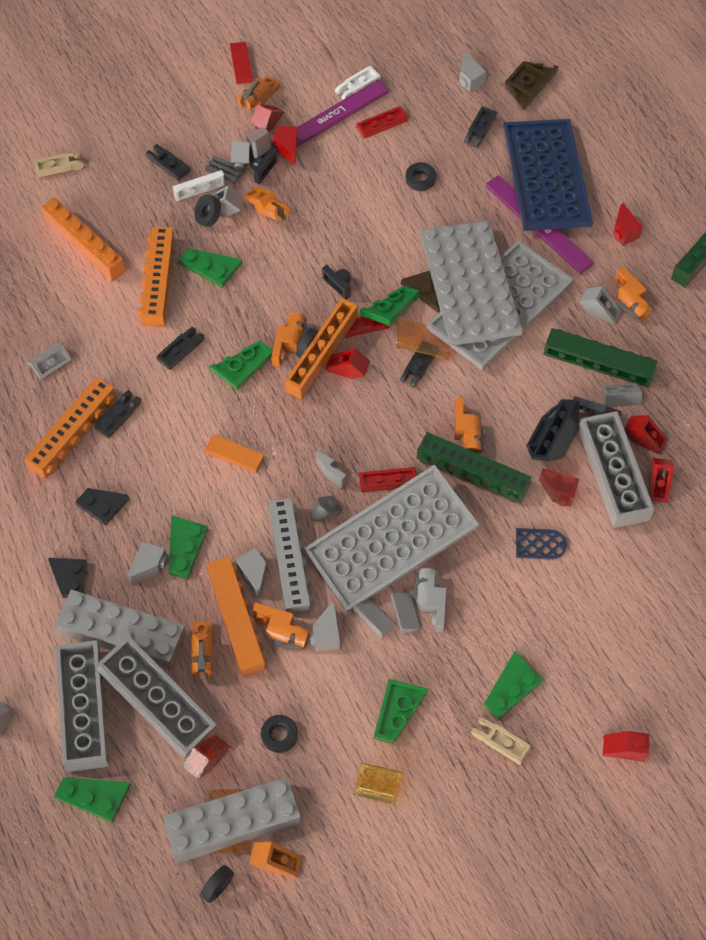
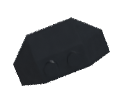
[526,399,579,461]

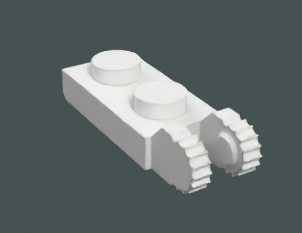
[335,66,381,100]

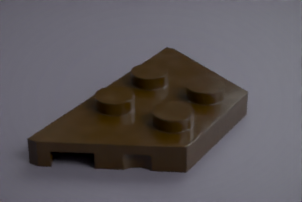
[505,61,559,110]
[400,271,440,313]

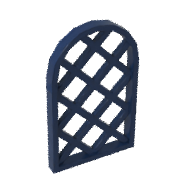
[515,528,567,559]

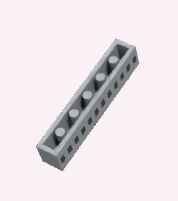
[268,498,313,615]

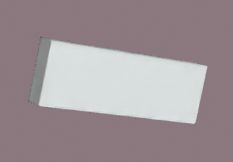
[173,170,225,201]

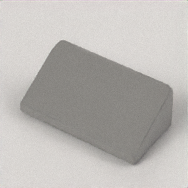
[601,383,642,407]
[391,593,420,634]
[354,599,396,639]

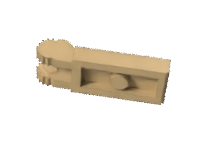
[33,152,84,178]
[471,717,531,765]

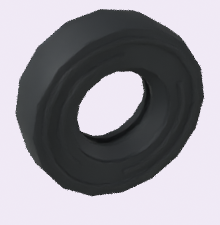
[405,162,436,191]
[194,194,221,227]
[296,328,319,358]
[261,715,298,753]
[200,865,234,903]

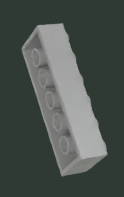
[578,411,654,528]
[55,590,186,671]
[96,635,217,758]
[56,640,109,773]
[163,777,301,864]

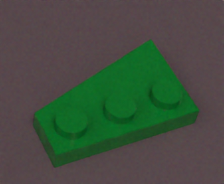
[178,248,243,288]
[359,286,420,326]
[209,341,273,390]
[169,515,208,580]
[483,651,543,721]
[373,679,429,744]
[54,777,131,823]

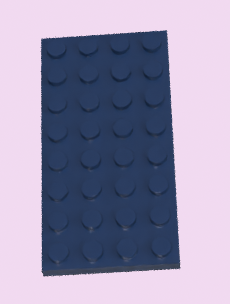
[503,119,593,231]

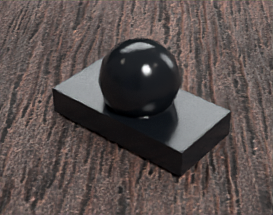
[250,148,277,184]
[322,264,352,300]

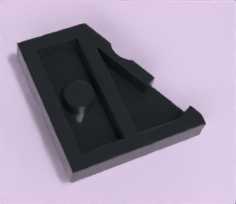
[573,396,622,417]

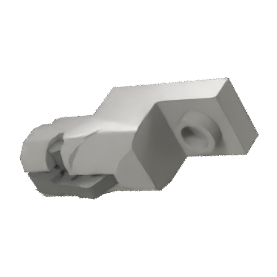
[412,568,446,633]

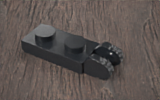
[464,106,497,148]
[146,144,190,181]
[156,327,205,370]
[400,341,438,388]
[93,390,142,439]

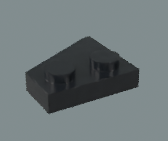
[75,488,130,526]
[48,558,88,598]

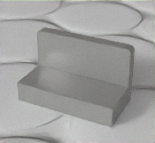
[26,342,72,379]

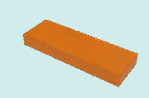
[204,434,264,473]

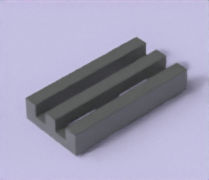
[205,156,244,184]

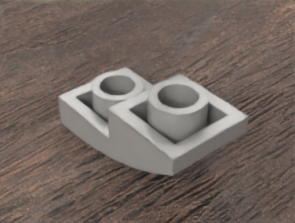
[316,451,346,489]

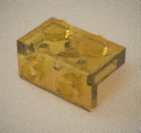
[354,762,402,805]

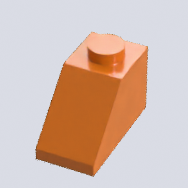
[249,842,302,878]

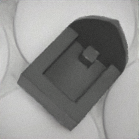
[311,496,343,521]

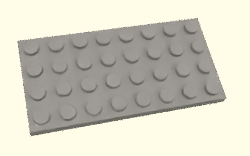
[420,220,523,346]
[426,240,574,370]
[304,465,479,613]

